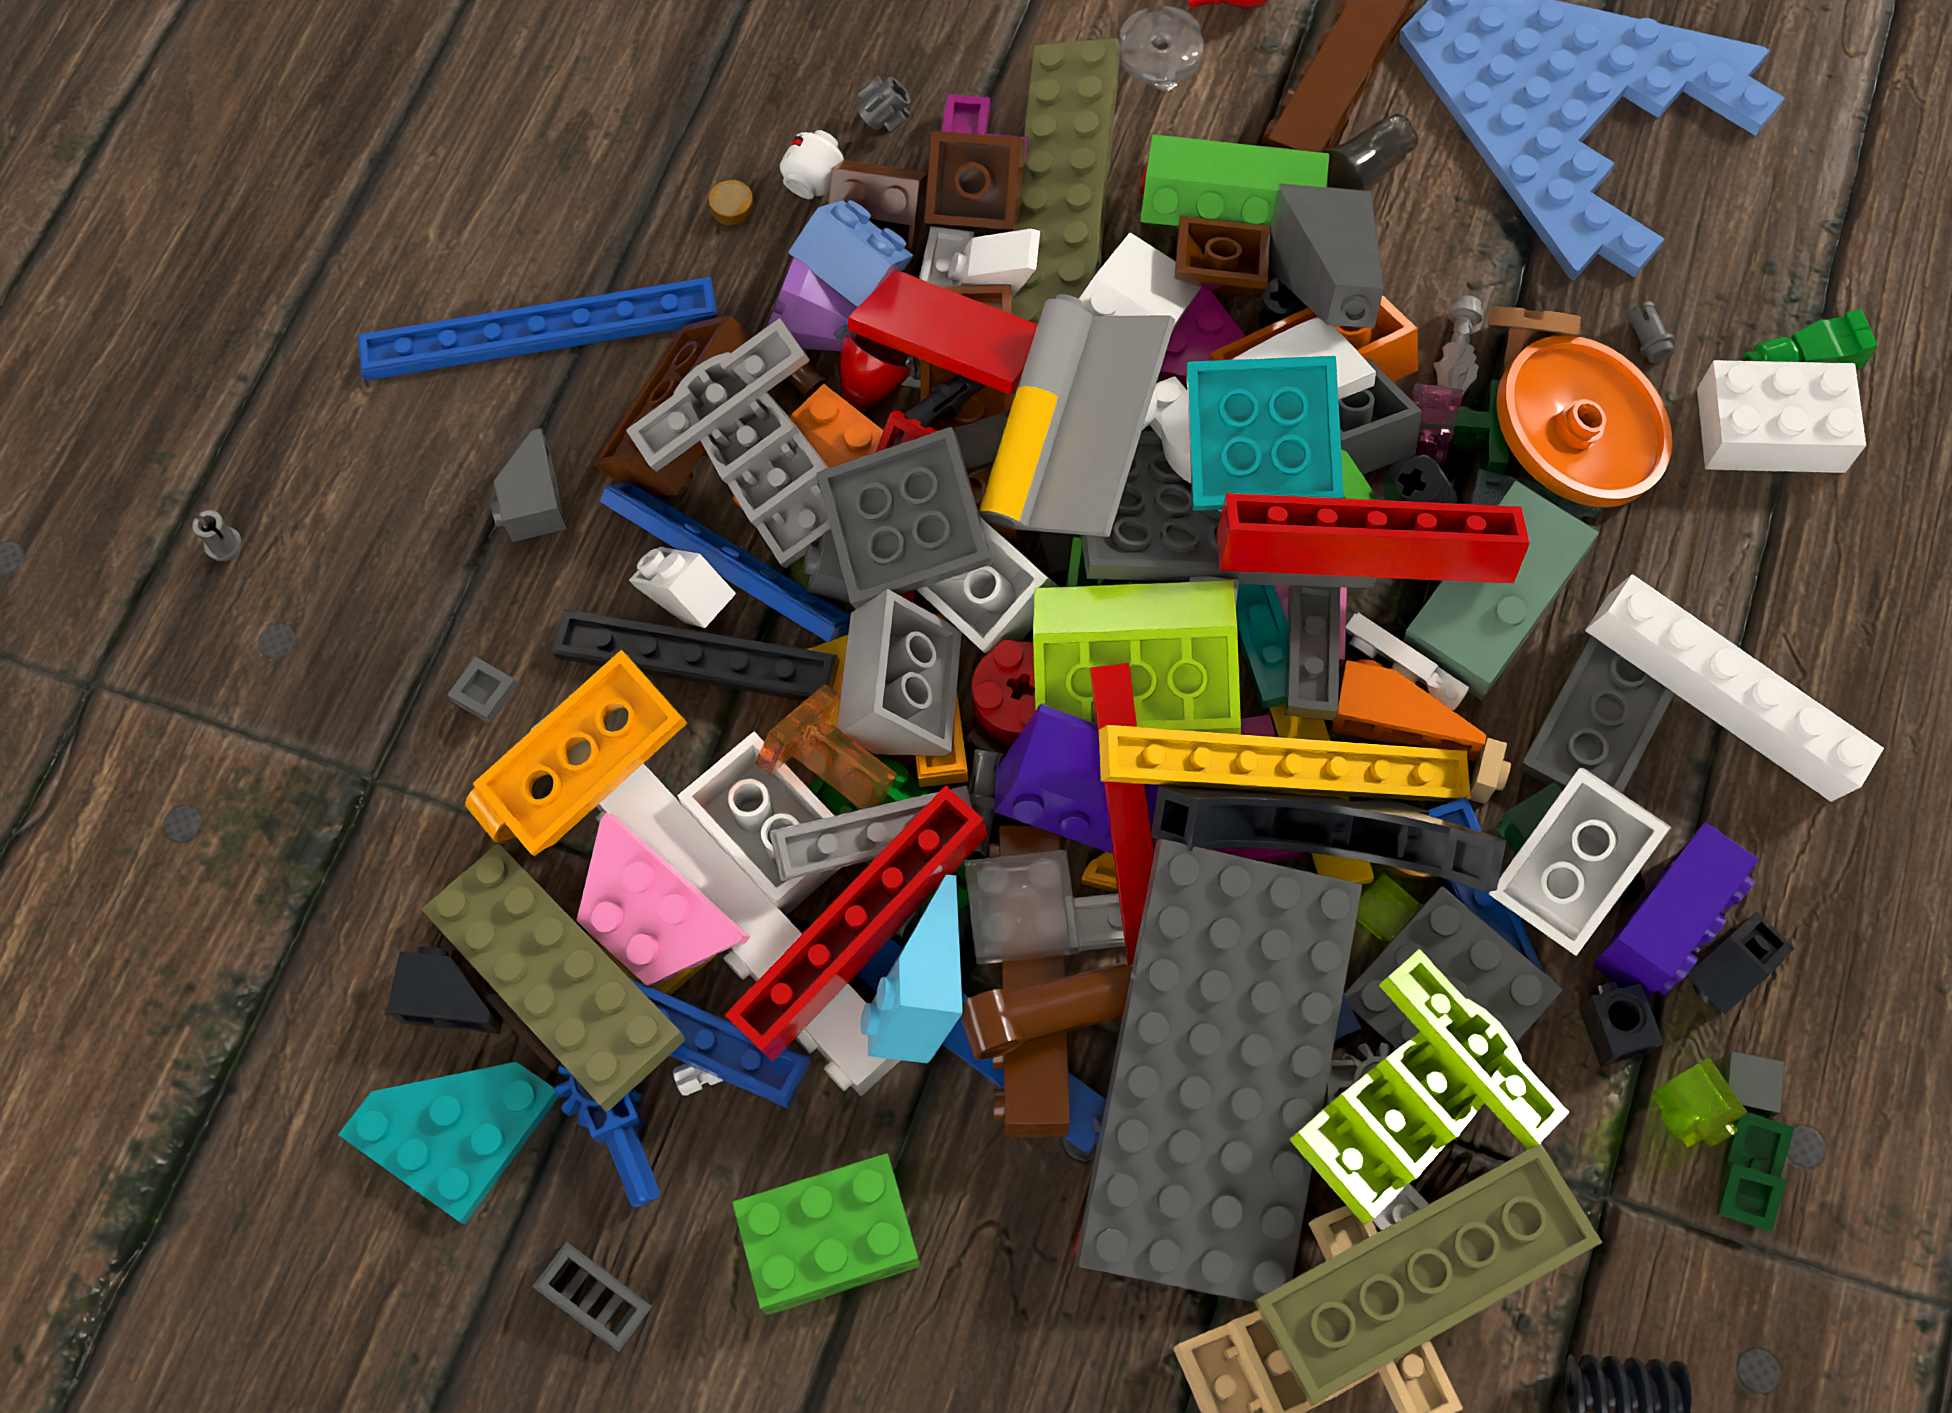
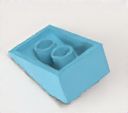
[861,874,962,1063]

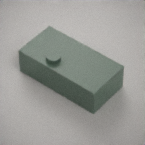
[1403,481,1599,701]

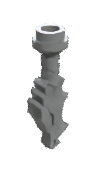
[1424,295,1483,409]

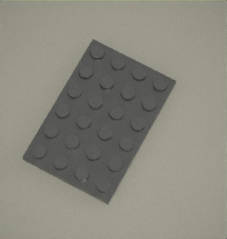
[1081,431,1377,588]

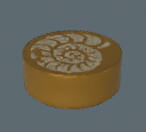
[709,180,754,225]

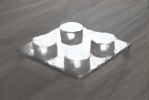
[964,850,1080,965]

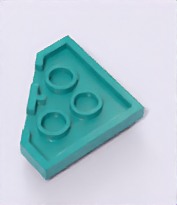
[338,1062,559,1225]

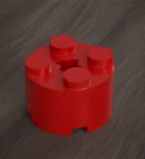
[972,640,1036,751]

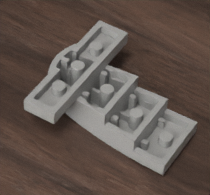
[626,318,831,568]

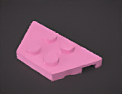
[576,813,751,986]

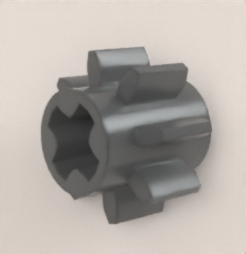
[858,75,911,132]

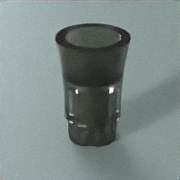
[1323,113,1418,191]

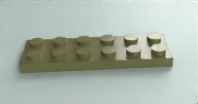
[421,843,686,1113]
[1254,1143,1602,1406]

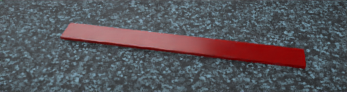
[1089,663,1154,970]

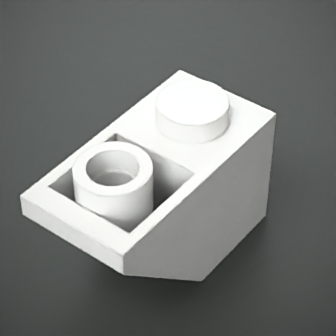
[629,547,736,628]

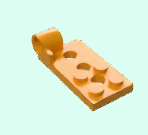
[465,650,688,856]

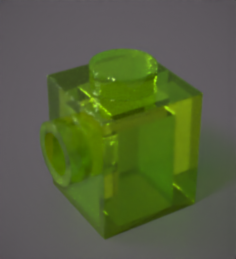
[1651,1057,1747,1148]

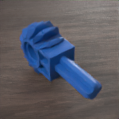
[555,1064,660,1208]

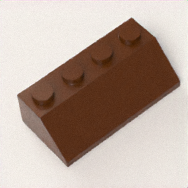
[592,315,753,497]

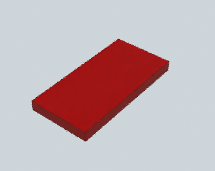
[848,270,1038,395]

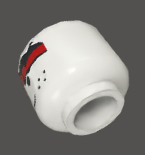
[780,130,844,199]

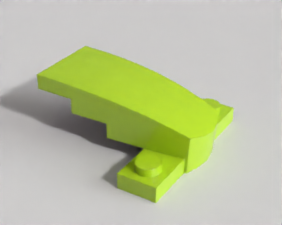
[1289,949,1569,1225]

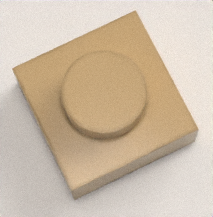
[1470,738,1511,804]

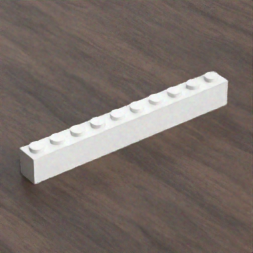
[531,716,900,1096]

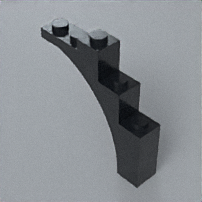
[1151,785,1506,892]

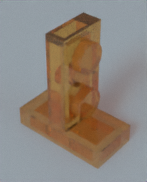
[754,684,898,809]

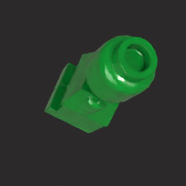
[1742,309,1878,369]

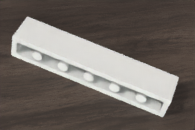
[1585,574,1884,802]

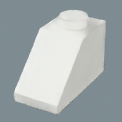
[948,229,1040,298]

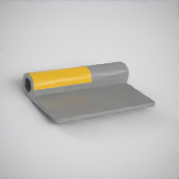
[978,294,1175,537]

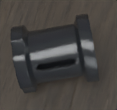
[1258,280,1303,329]

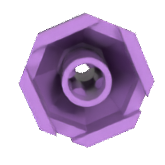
[767,258,858,351]

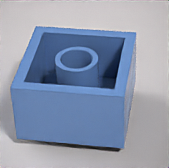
[788,200,913,307]

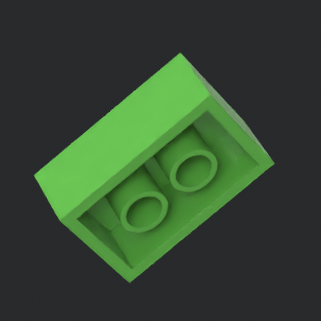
[732,1153,921,1315]

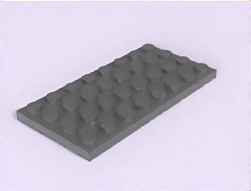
[1074,839,1362,1302]

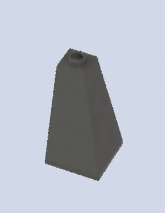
[1268,183,1384,328]

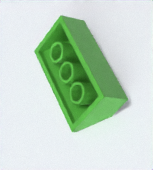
[1140,134,1329,229]

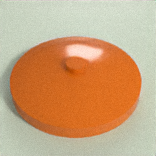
[1496,335,1673,507]

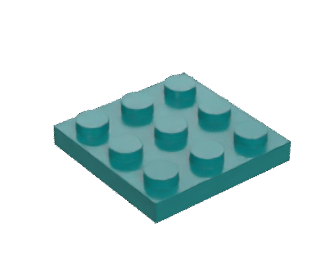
[1186,356,1344,511]

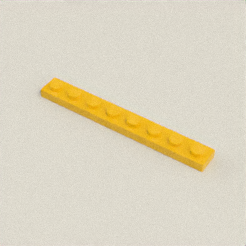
[1099,725,1471,802]

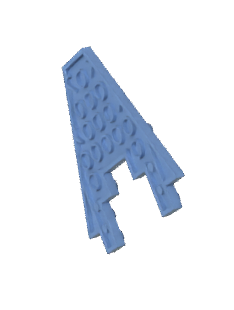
[1398,0,1785,281]

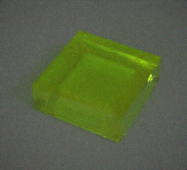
[1356,873,1423,946]

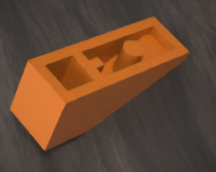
[1330,659,1486,761]

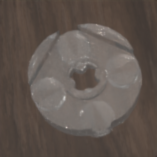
[1119,6,1203,90]

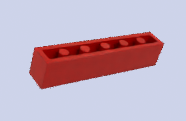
[1216,493,1530,584]
[725,785,988,1062]

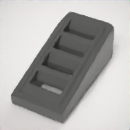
[532,1242,652,1352]

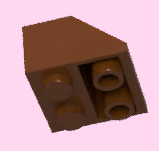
[829,160,928,270]

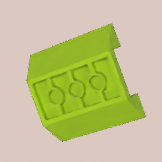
[1033,580,1241,735]

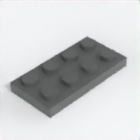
[1518,635,1674,794]

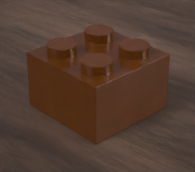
[925,131,1026,230]

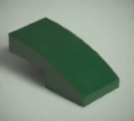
[1716,1110,1795,1232]

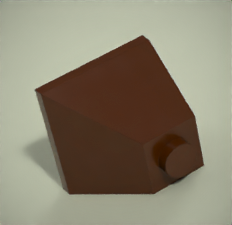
[1174,216,1270,297]

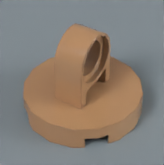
[1487,307,1581,370]

